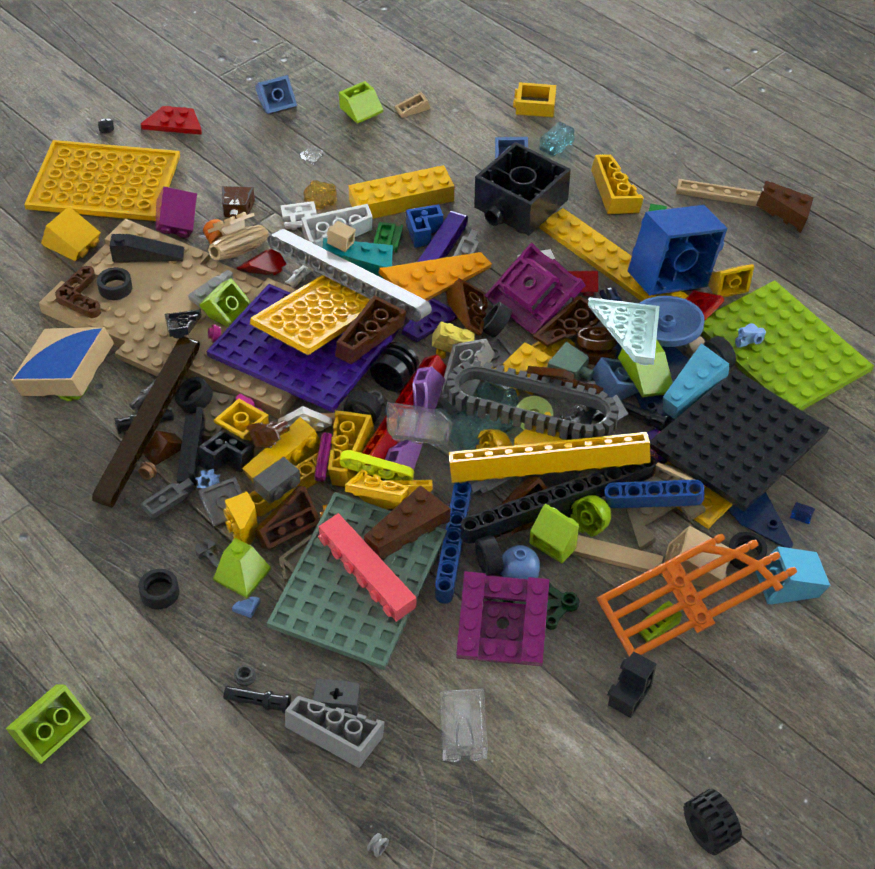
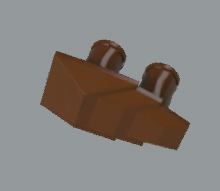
[246,420,290,448]

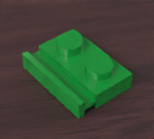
[373,222,403,253]

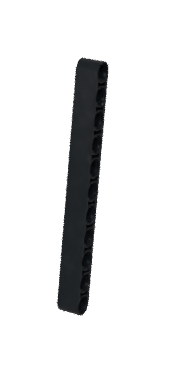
[460,455,657,544]

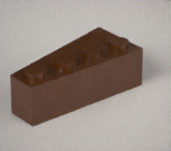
[335,295,406,364]

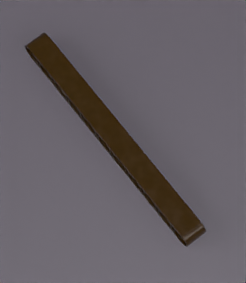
[92,337,200,508]

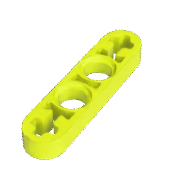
[340,450,414,480]

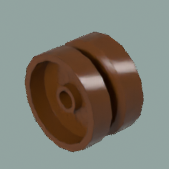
[577,326,618,366]

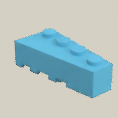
[663,343,729,419]

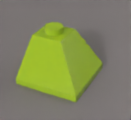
[213,538,271,598]

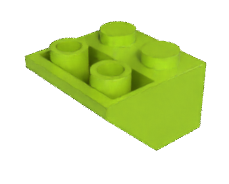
[339,81,383,124]
[529,504,579,564]

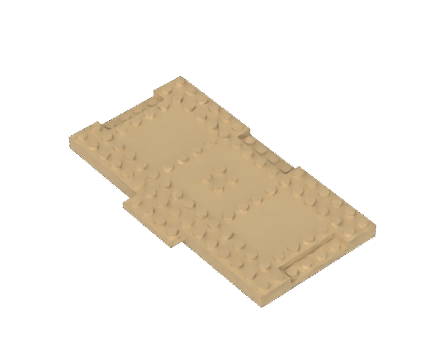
[39,219,299,419]

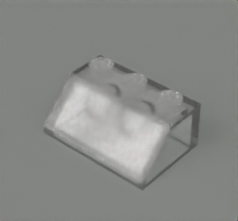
[386,402,453,447]

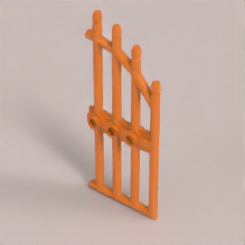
[596,534,797,657]

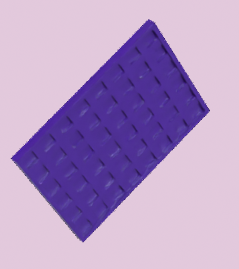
[206,284,392,412]

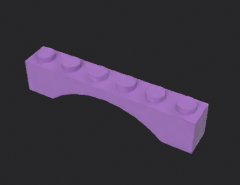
[385,366,445,471]

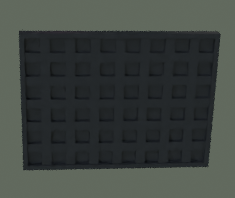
[650,369,829,511]

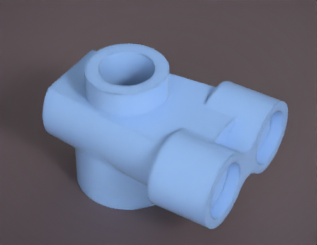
[735,323,766,347]

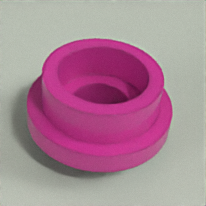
[208,324,221,343]

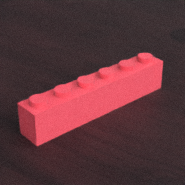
[318,513,416,622]

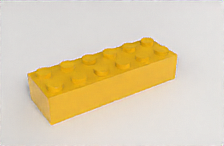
[348,165,455,219]

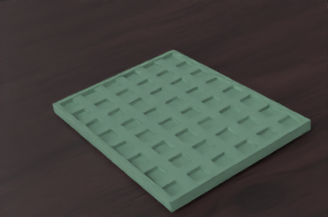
[267,492,447,670]

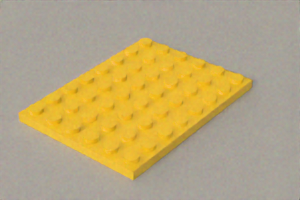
[24,140,180,221]

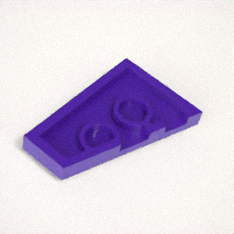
[402,298,458,342]

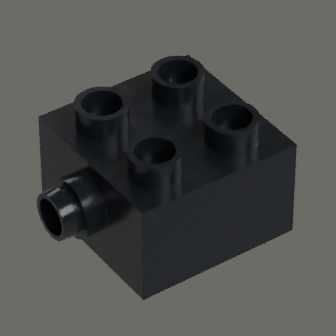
[474,142,571,236]

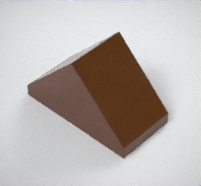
[143,431,182,466]

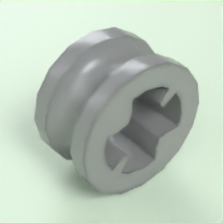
[367,833,389,857]

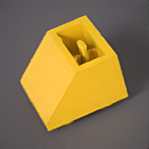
[223,492,258,546]

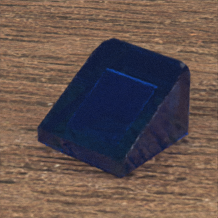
[790,502,815,524]

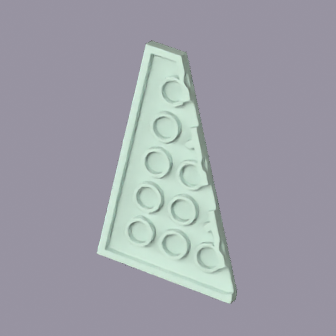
[588,298,660,365]

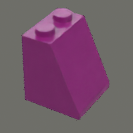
[156,186,197,238]

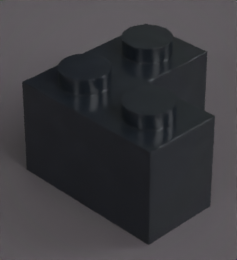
[198,429,254,472]
[607,651,657,718]

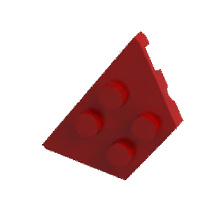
[141,106,202,135]

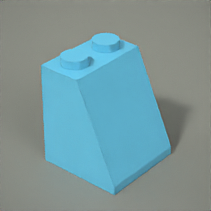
[755,546,831,604]

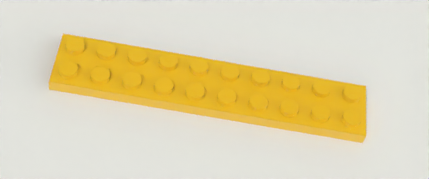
[539,208,688,302]

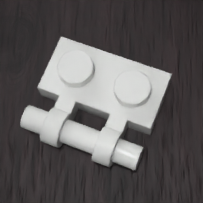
[281,201,317,230]

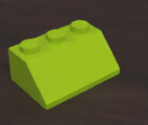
[5,684,92,764]

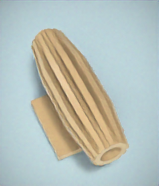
[207,212,269,260]

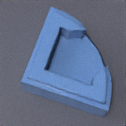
[232,597,260,618]

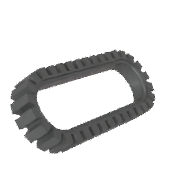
[447,361,619,440]

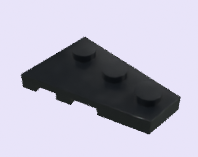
[164,309,202,338]

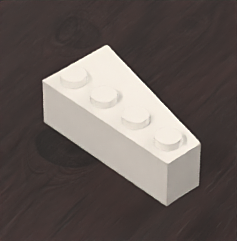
[302,204,372,248]

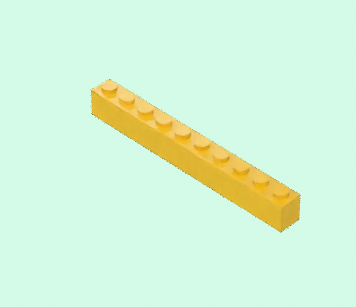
[449,432,650,483]

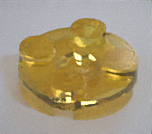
[303,180,337,209]

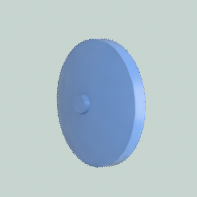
[639,296,704,347]

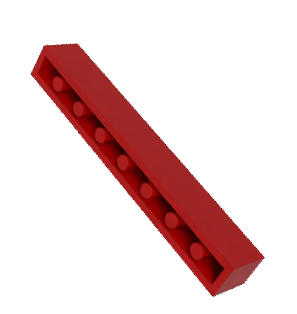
[362,354,447,477]

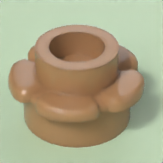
[138,462,157,480]

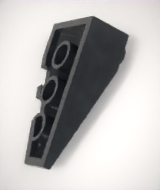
[109,234,185,262]

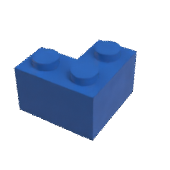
[406,204,443,248]

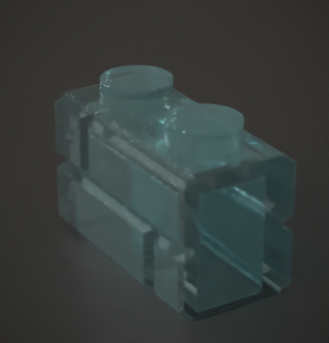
[539,122,575,157]

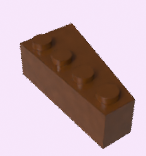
[364,485,451,560]

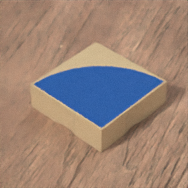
[11,327,114,396]

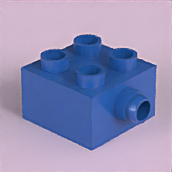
[627,205,728,295]

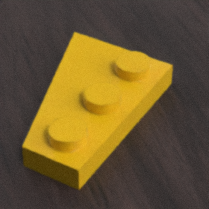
[345,469,409,503]

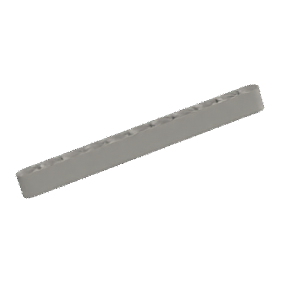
[267,229,432,322]

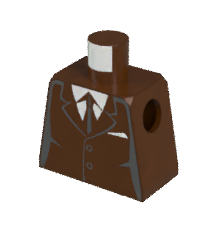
[222,186,255,219]

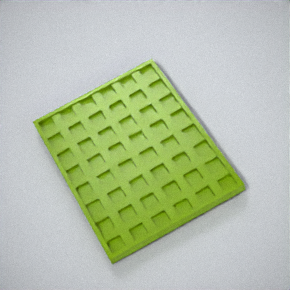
[701,280,874,411]

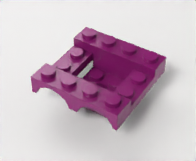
[484,242,586,335]
[456,571,549,667]

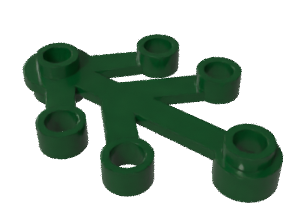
[499,582,580,630]

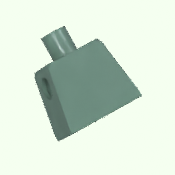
[547,342,594,381]

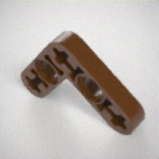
[55,266,101,318]

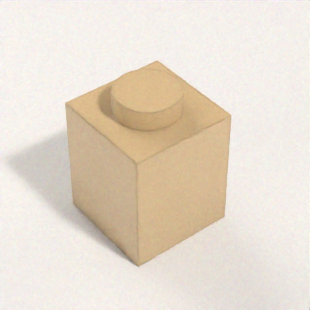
[327,221,356,252]

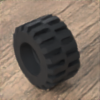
[683,789,742,855]

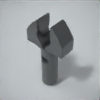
[195,539,220,569]

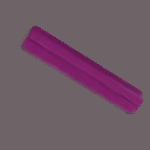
[314,432,332,482]

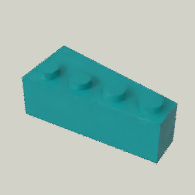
[322,238,393,279]

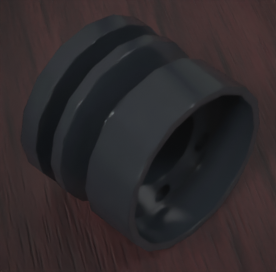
[370,341,420,392]

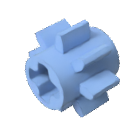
[196,469,221,489]

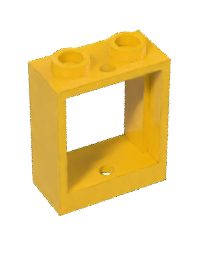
[513,82,556,117]

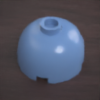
[500,545,540,579]

